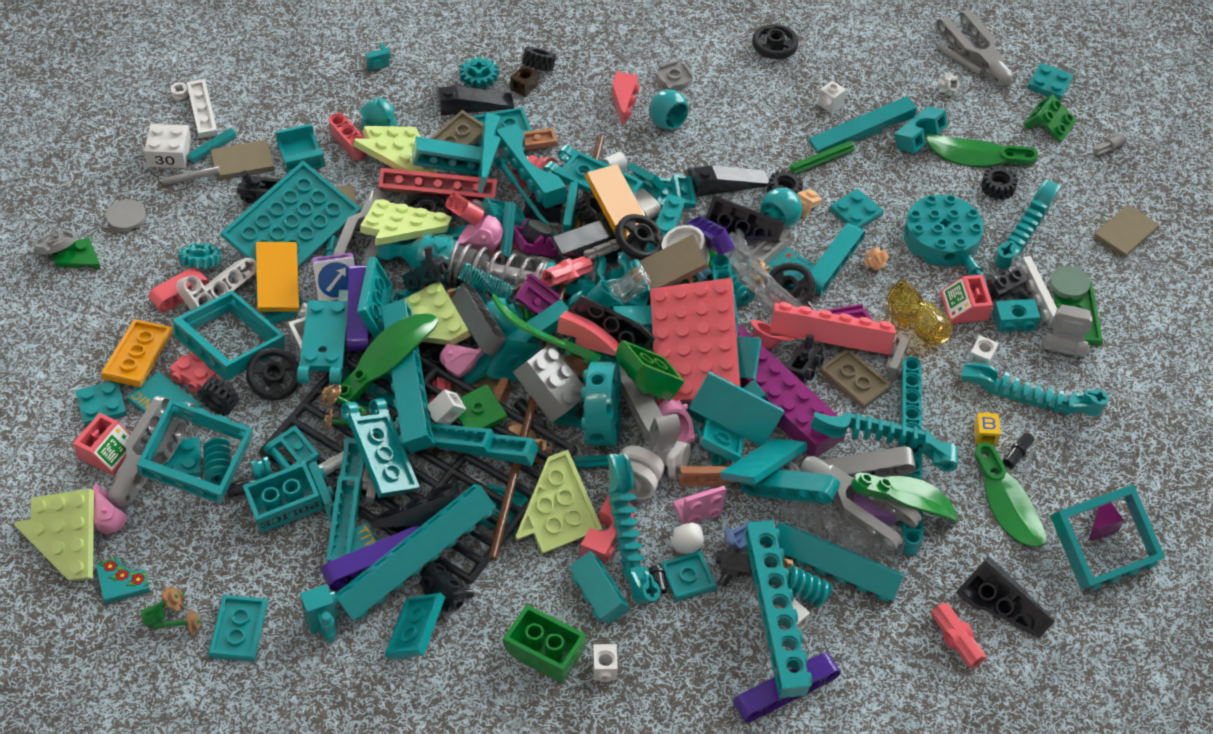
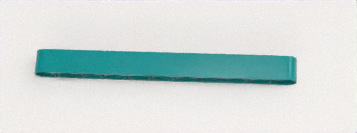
[900,356,923,556]

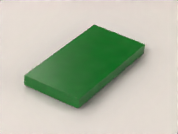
[1053,281,1103,346]

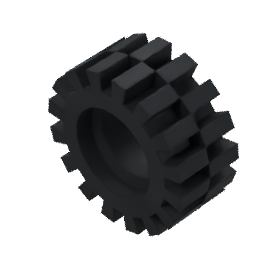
[522,47,557,72]
[981,166,1018,200]
[766,169,803,194]
[574,191,606,225]
[198,377,240,416]

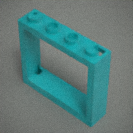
[172,290,285,381]
[137,399,252,504]
[1050,484,1165,591]

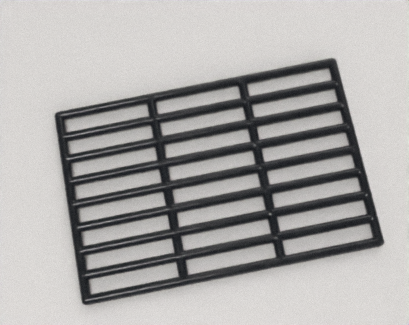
[259,335,577,584]

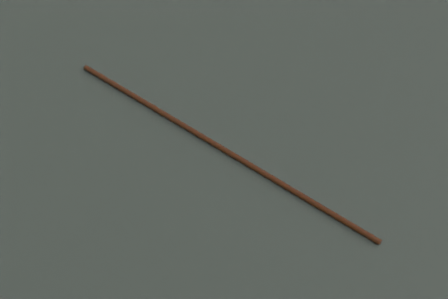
[488,135,604,561]

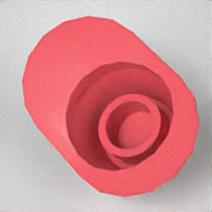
[751,320,797,350]

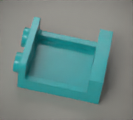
[275,123,325,174]

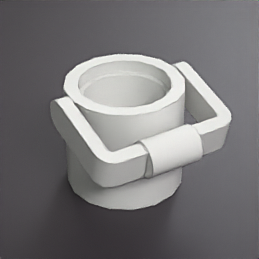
[657,441,690,480]

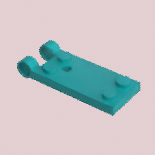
[542,145,644,197]
[297,300,348,385]
[341,398,420,497]

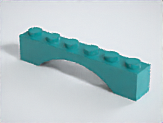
[496,123,567,208]

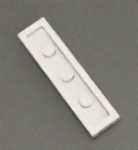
[187,79,218,138]
[1019,256,1057,328]

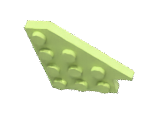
[353,126,438,173]
[360,199,452,245]
[384,281,471,345]
[515,450,602,555]
[14,489,94,581]

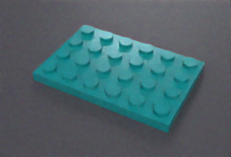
[221,161,361,269]

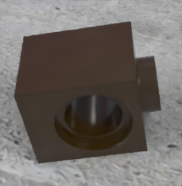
[510,65,538,97]

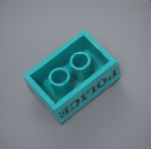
[243,462,324,534]

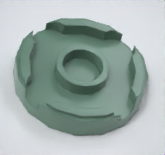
[1050,266,1091,300]

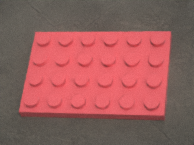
[650,278,740,405]

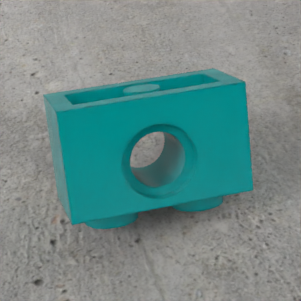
[992,299,1041,333]

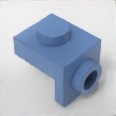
[724,520,753,553]

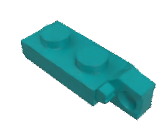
[308,461,335,522]

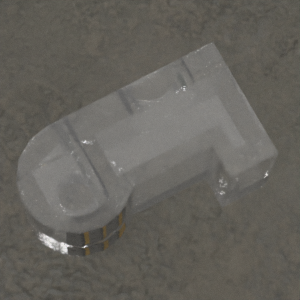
[608,265,651,303]

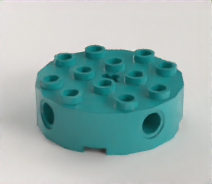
[903,194,984,267]
[581,362,622,447]

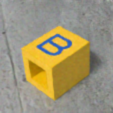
[974,412,1001,446]

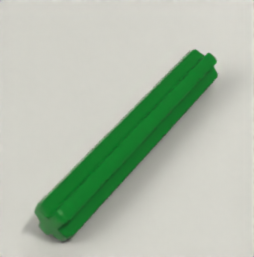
[789,141,855,174]

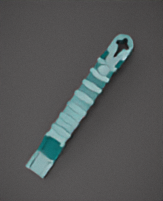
[994,179,1062,270]
[960,363,1109,417]
[810,412,958,472]
[607,454,661,605]

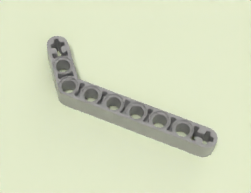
[619,365,681,452]

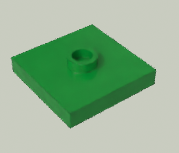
[458,384,508,429]

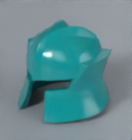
[360,96,397,129]

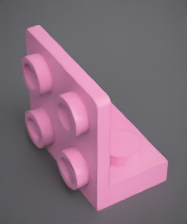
[673,486,726,525]

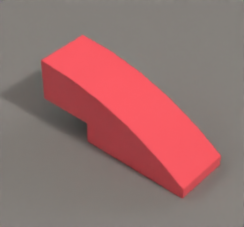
[557,311,619,356]

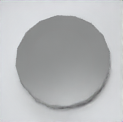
[656,61,693,90]
[106,199,147,232]
[34,230,75,255]

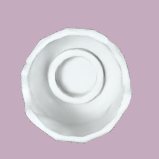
[670,523,704,554]

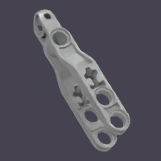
[936,9,1013,86]
[333,189,387,265]
[107,396,197,507]
[801,456,922,551]

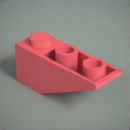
[612,71,640,125]

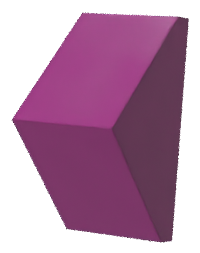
[1089,502,1124,541]

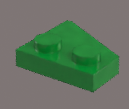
[51,237,101,269]

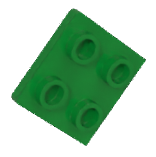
[1023,94,1076,142]

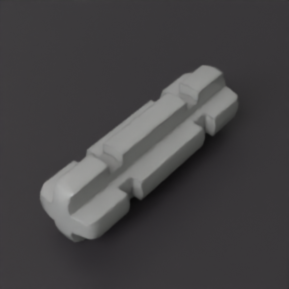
[584,239,620,260]

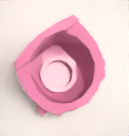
[457,215,503,252]
[439,344,485,378]
[658,399,695,443]
[92,483,127,535]

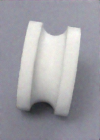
[171,82,188,100]

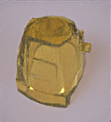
[886,278,925,326]
[914,300,953,345]

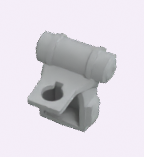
[1042,305,1092,358]

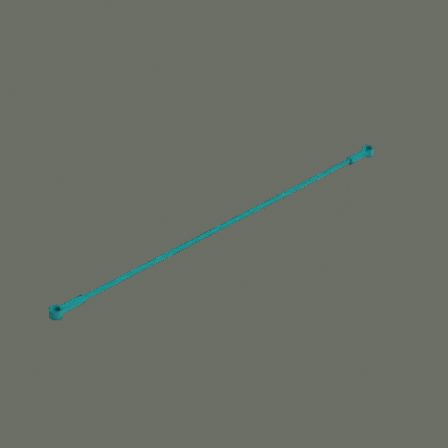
[495,158,727,466]

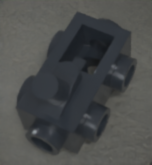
[237,170,281,204]
[402,246,450,290]
[986,267,1031,302]
[785,335,824,384]
[715,547,770,587]
[419,563,474,612]

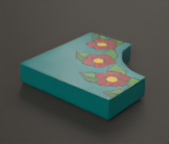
[96,557,150,604]

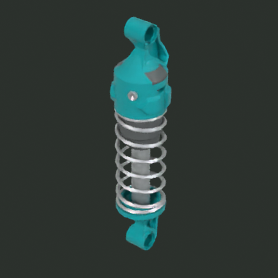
[377,234,595,298]

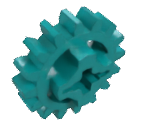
[459,56,499,89]
[178,243,222,269]

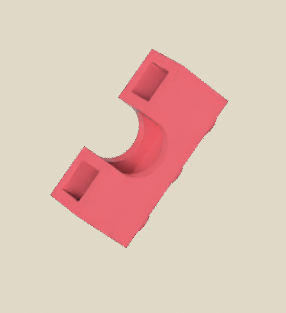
[580,495,634,565]

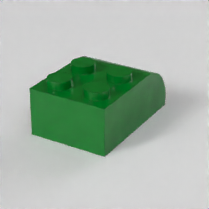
[615,340,685,401]
[503,604,586,684]

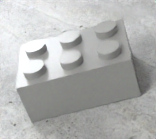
[513,343,585,422]

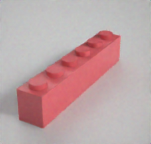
[379,168,497,201]
[770,302,896,355]

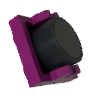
[513,218,558,257]

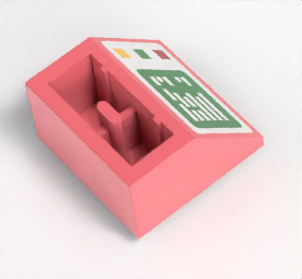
[940,275,993,324]
[73,413,131,475]

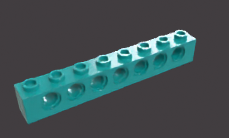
[744,520,812,698]

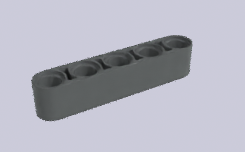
[451,283,506,356]

